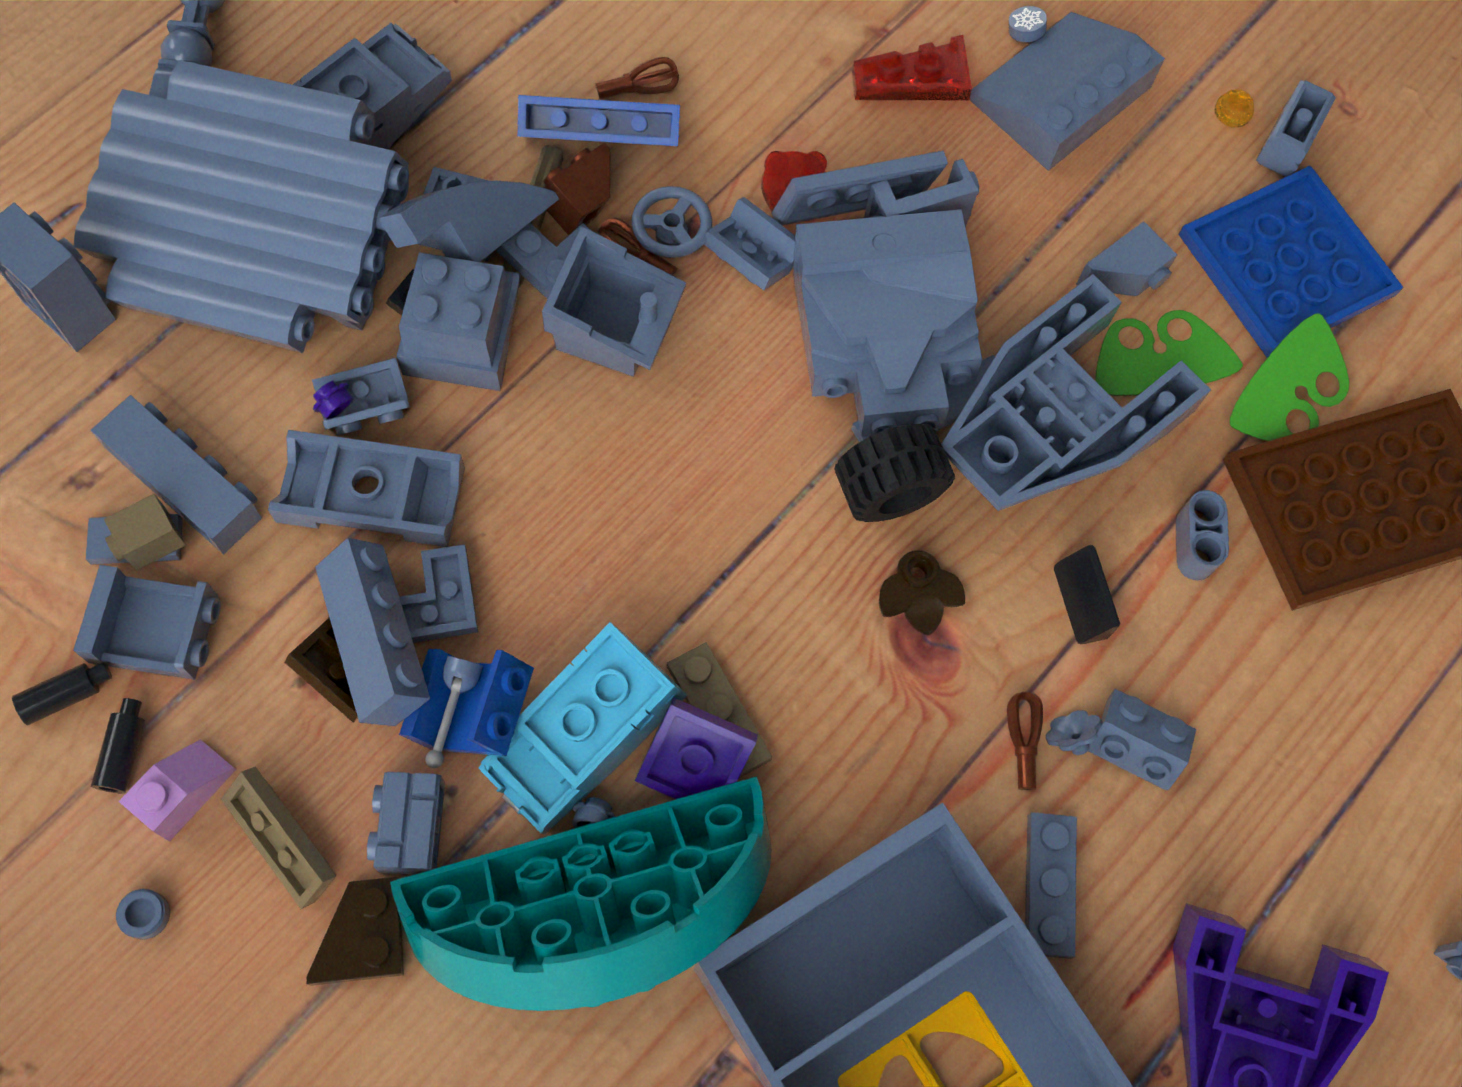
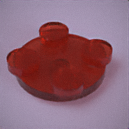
[761,151,827,211]

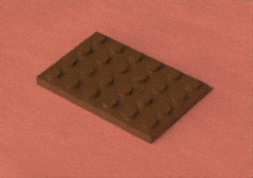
[1223,389,1462,611]

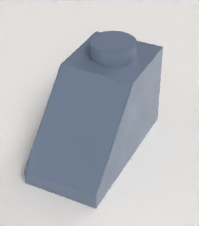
[1076,221,1177,296]

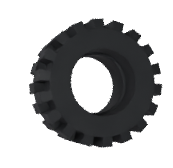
[834,424,955,522]

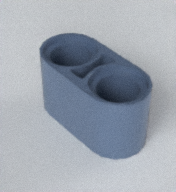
[1176,490,1229,581]

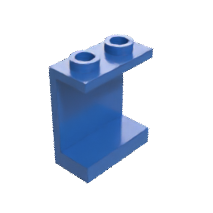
[399,649,534,756]

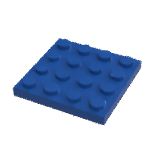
[1178,165,1403,358]

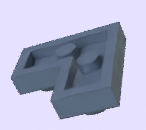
[496,223,590,299]
[399,544,478,643]

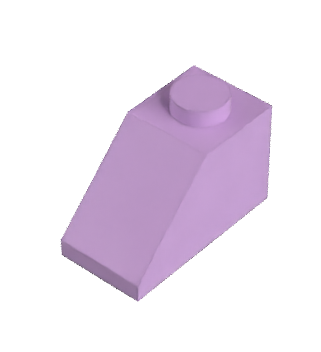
[119,739,236,841]

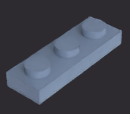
[1025,812,1077,959]

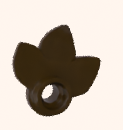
[879,550,965,635]

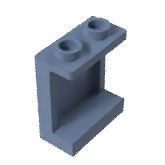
[864,159,979,228]
[73,565,221,680]

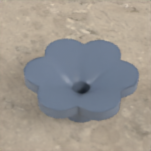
[1045,710,1102,755]

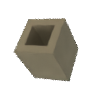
[104,494,186,571]

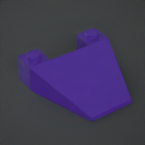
[1173,903,1389,1087]

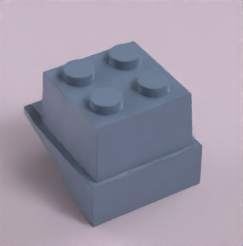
[542,227,686,377]
[396,252,520,391]

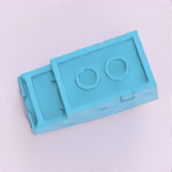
[478,622,687,834]

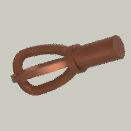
[595,57,679,99]
[598,218,677,276]
[1007,692,1043,790]

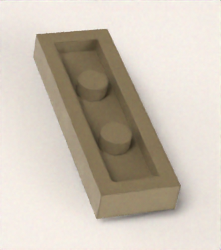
[667,642,772,779]
[221,766,336,909]

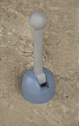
[425,656,483,768]

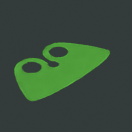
[1095,310,1243,396]
[1230,313,1349,441]

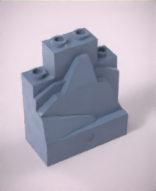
[793,209,982,436]

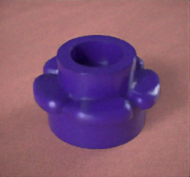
[313,381,354,420]

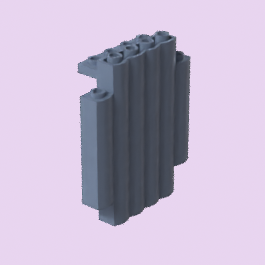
[74,60,409,353]

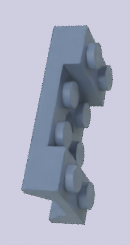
[268,430,465,547]

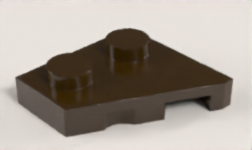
[306,877,404,986]

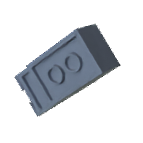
[293,23,452,149]

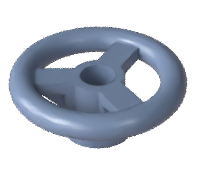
[632,186,712,258]

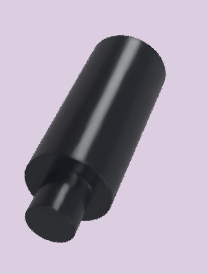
[12,662,112,726]
[91,698,145,794]

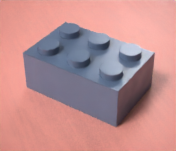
[0,203,116,352]

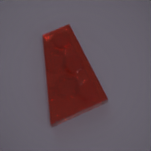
[852,35,972,101]

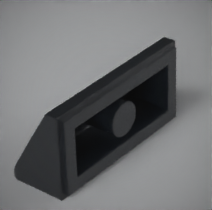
[1054,545,1120,644]

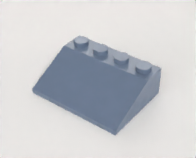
[967,12,1165,171]

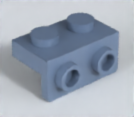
[704,197,795,291]
[312,358,411,436]
[1088,689,1196,790]

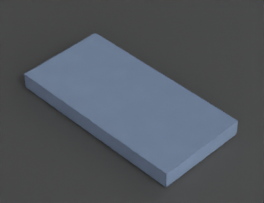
[772,150,948,226]

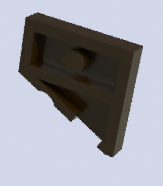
[284,618,358,723]

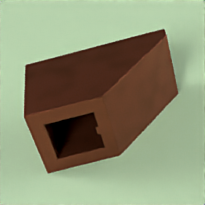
[543,142,610,235]

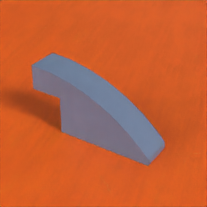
[378,181,559,262]

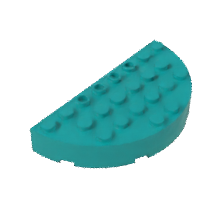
[390,776,772,1011]

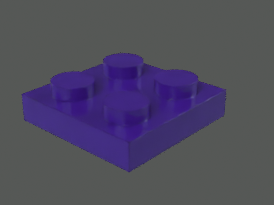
[635,697,758,799]

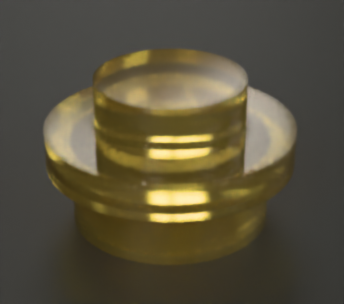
[1214,89,1254,127]

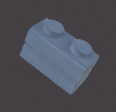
[1256,80,1336,177]
[367,772,445,875]

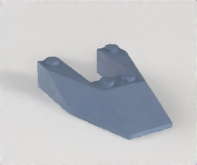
[942,274,1211,511]

